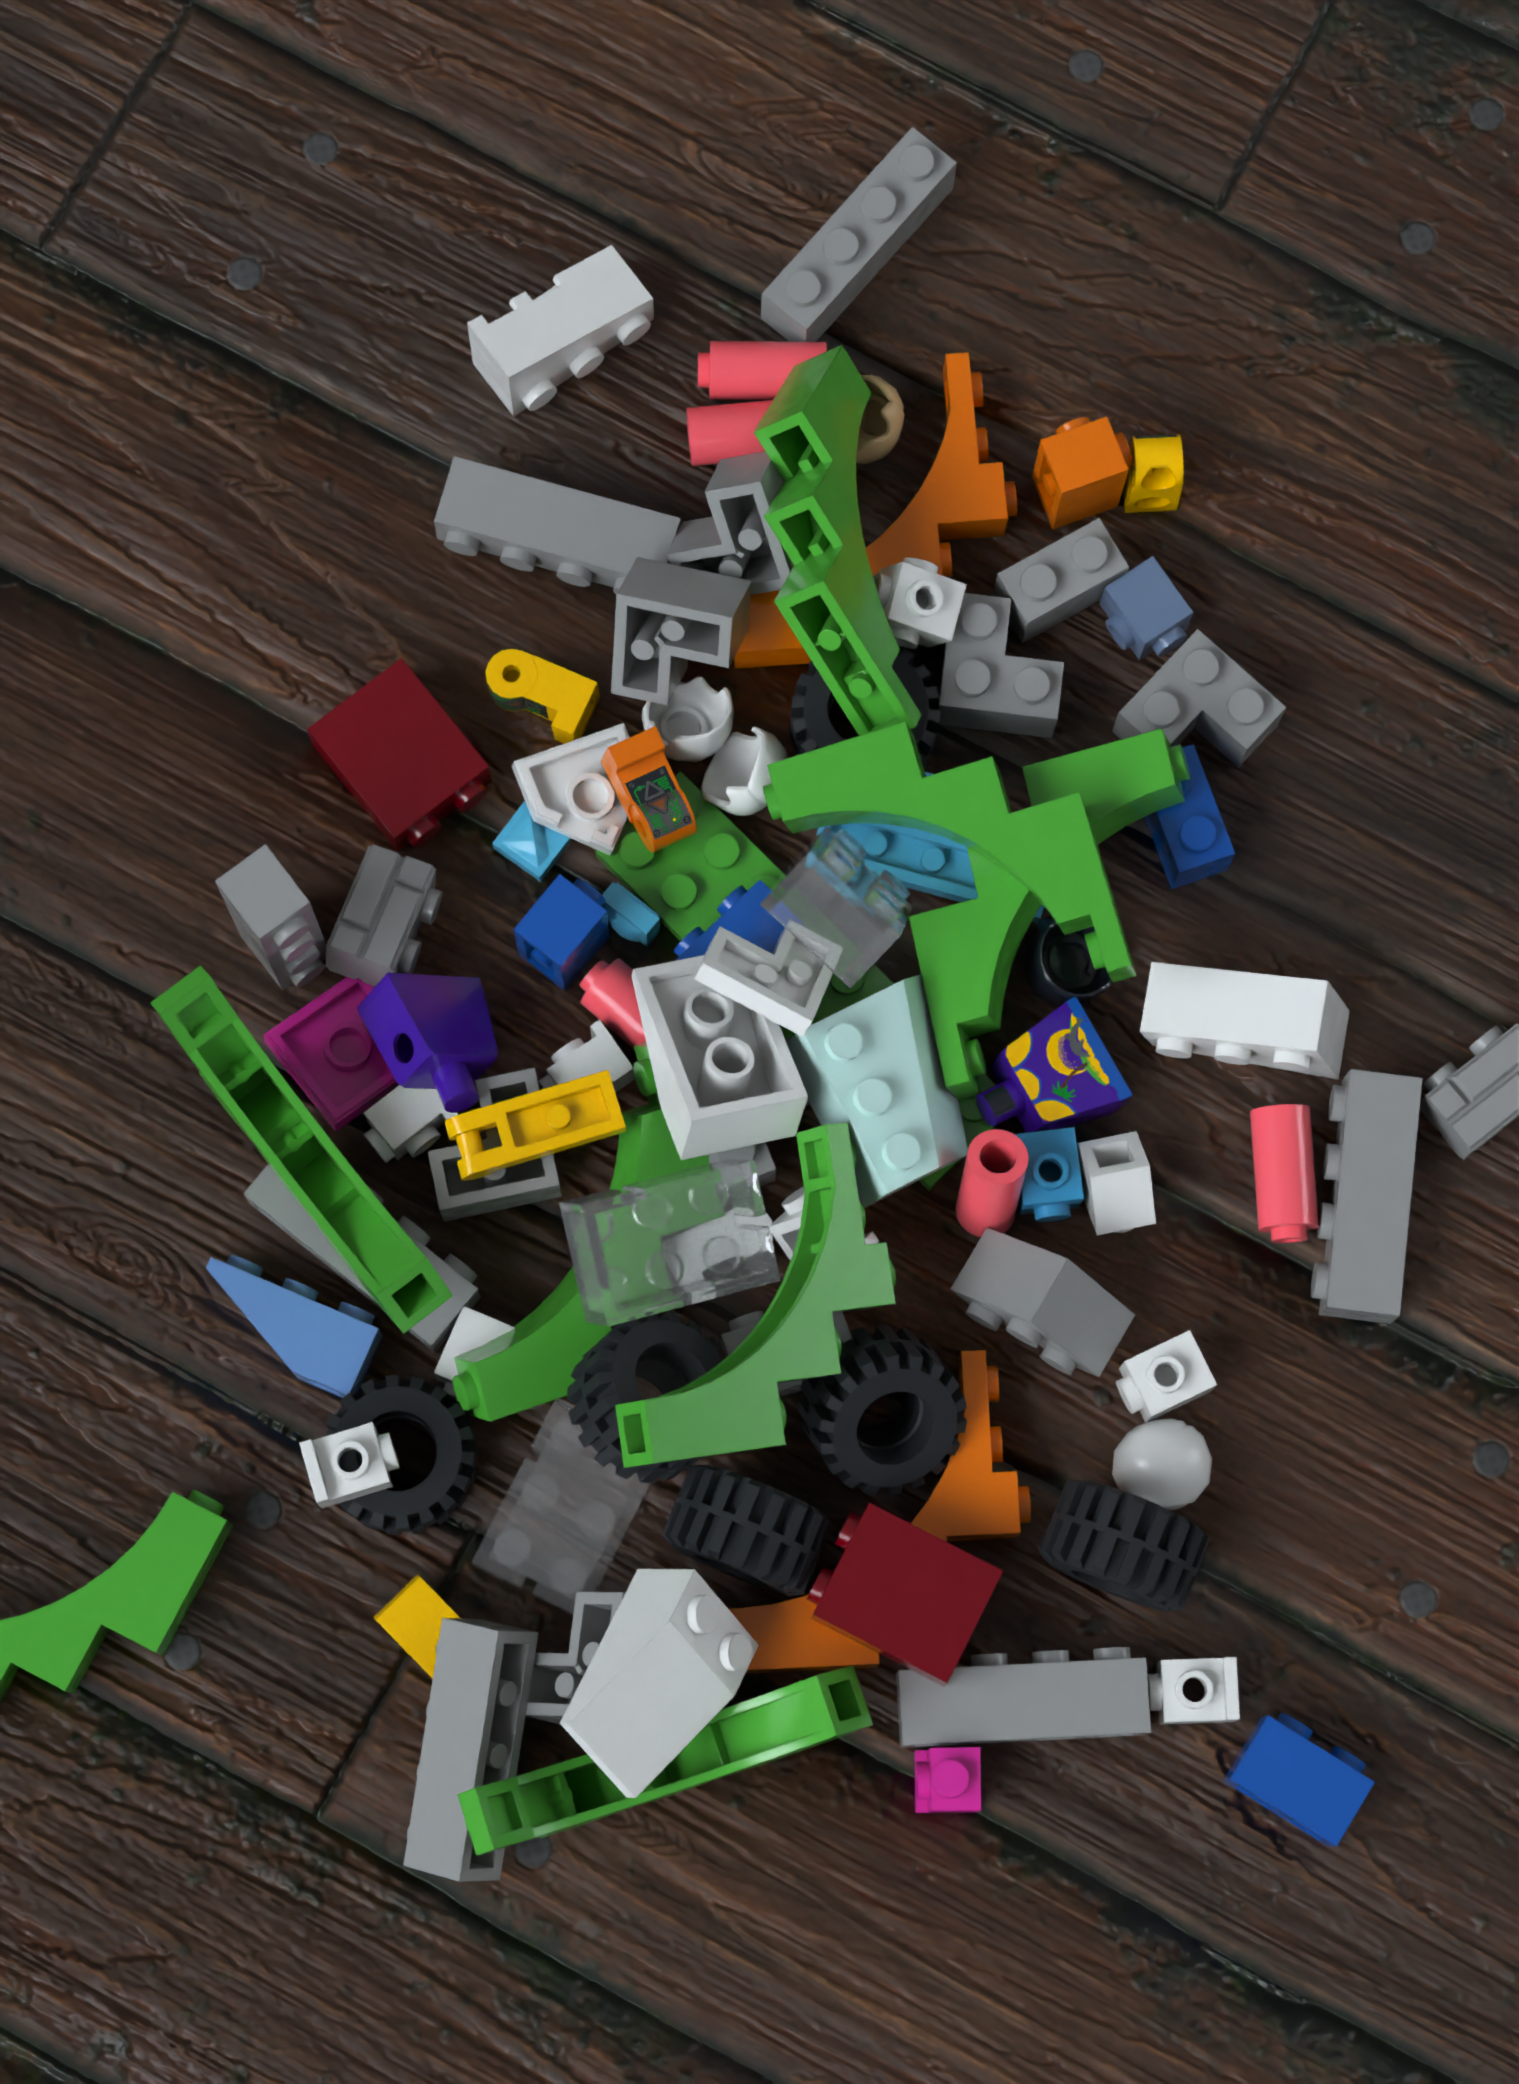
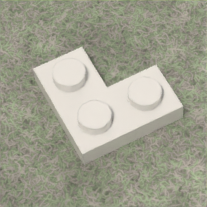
[694,919,844,1037]

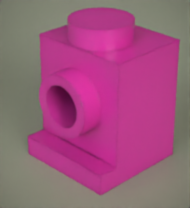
[914,1747,981,1813]

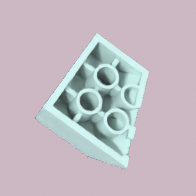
[786,974,968,1208]

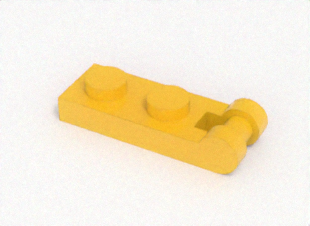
[444,1070,626,1181]

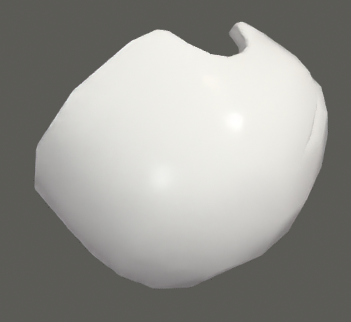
[642,676,734,763]
[701,726,788,816]
[1112,1419,1212,1511]

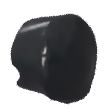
[1024,915,1113,1007]

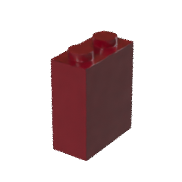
[307,658,492,852]
[806,1503,1003,1687]

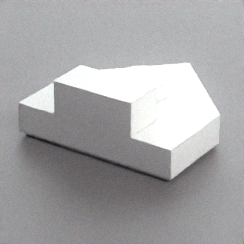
[512,723,630,855]

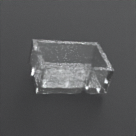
[760,826,913,988]
[559,1158,781,1327]
[472,1398,657,1617]

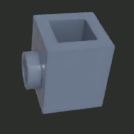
[1099,556,1193,660]

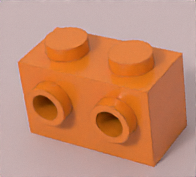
[1032,416,1133,530]

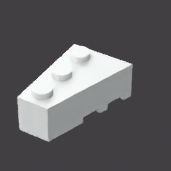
[467,245,654,417]
[1140,962,1350,1080]

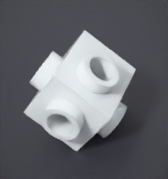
[873,557,967,649]

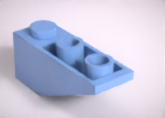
[206,1254,383,1398]

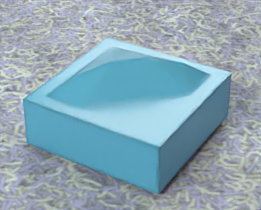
[492,801,573,882]
[602,882,660,947]

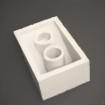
[631,955,808,1160]
[560,1569,759,1798]

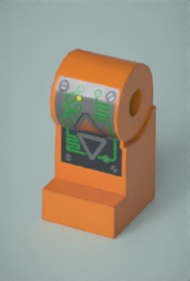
[600,726,697,853]

